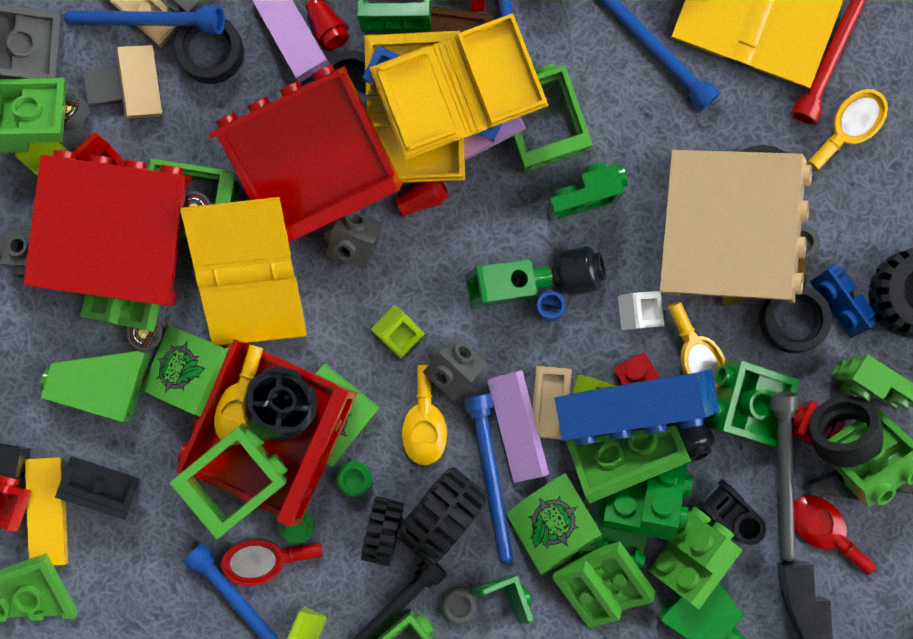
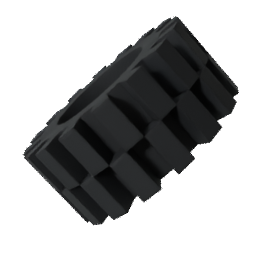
[361,496,404,566]

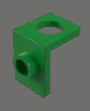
[470,575,534,624]

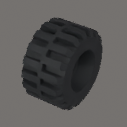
[869,248,913,338]
[396,467,488,565]

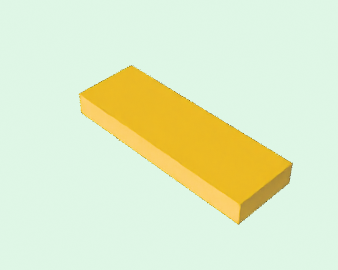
[25,457,68,566]

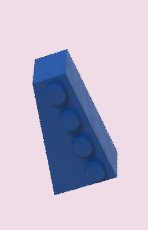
[554,368,720,445]

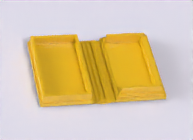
[671,0,843,89]
[369,13,549,160]
[364,31,465,183]
[180,197,307,345]

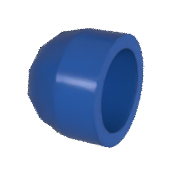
[536,291,565,322]

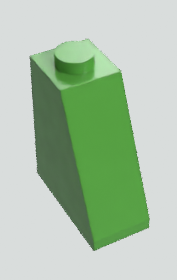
[40,351,152,422]

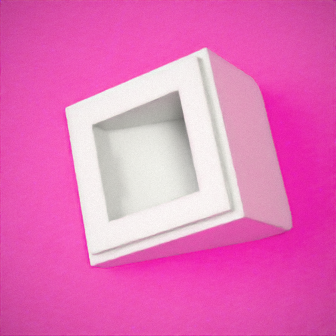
[618,291,664,330]

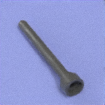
[769,392,799,563]

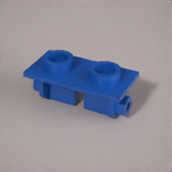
[810,263,877,338]

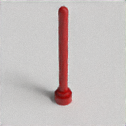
[790,0,866,125]

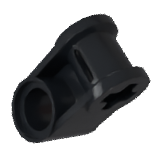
[697,479,767,545]

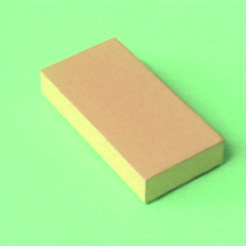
[116,45,162,119]
[532,366,572,440]

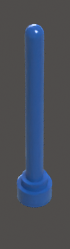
[599,0,721,113]
[64,5,225,34]
[463,393,513,564]
[182,542,279,639]

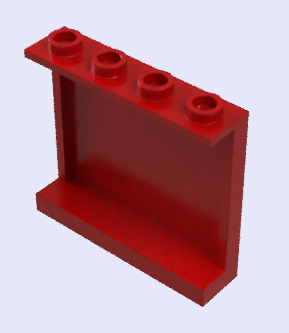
[208,64,403,242]
[23,150,193,306]
[176,339,358,527]

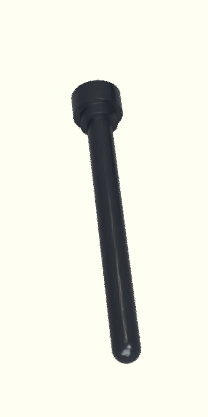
[353,560,448,639]

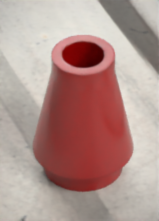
[305,0,350,51]
[395,181,450,217]

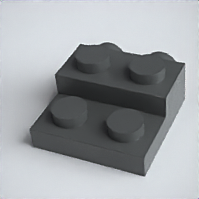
[0,4,60,79]

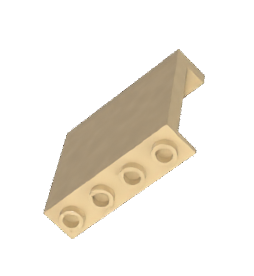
[660,150,812,303]

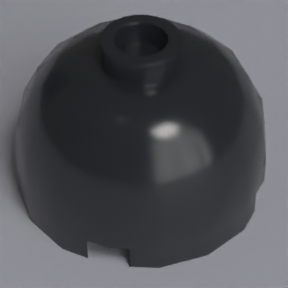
[242,367,318,442]

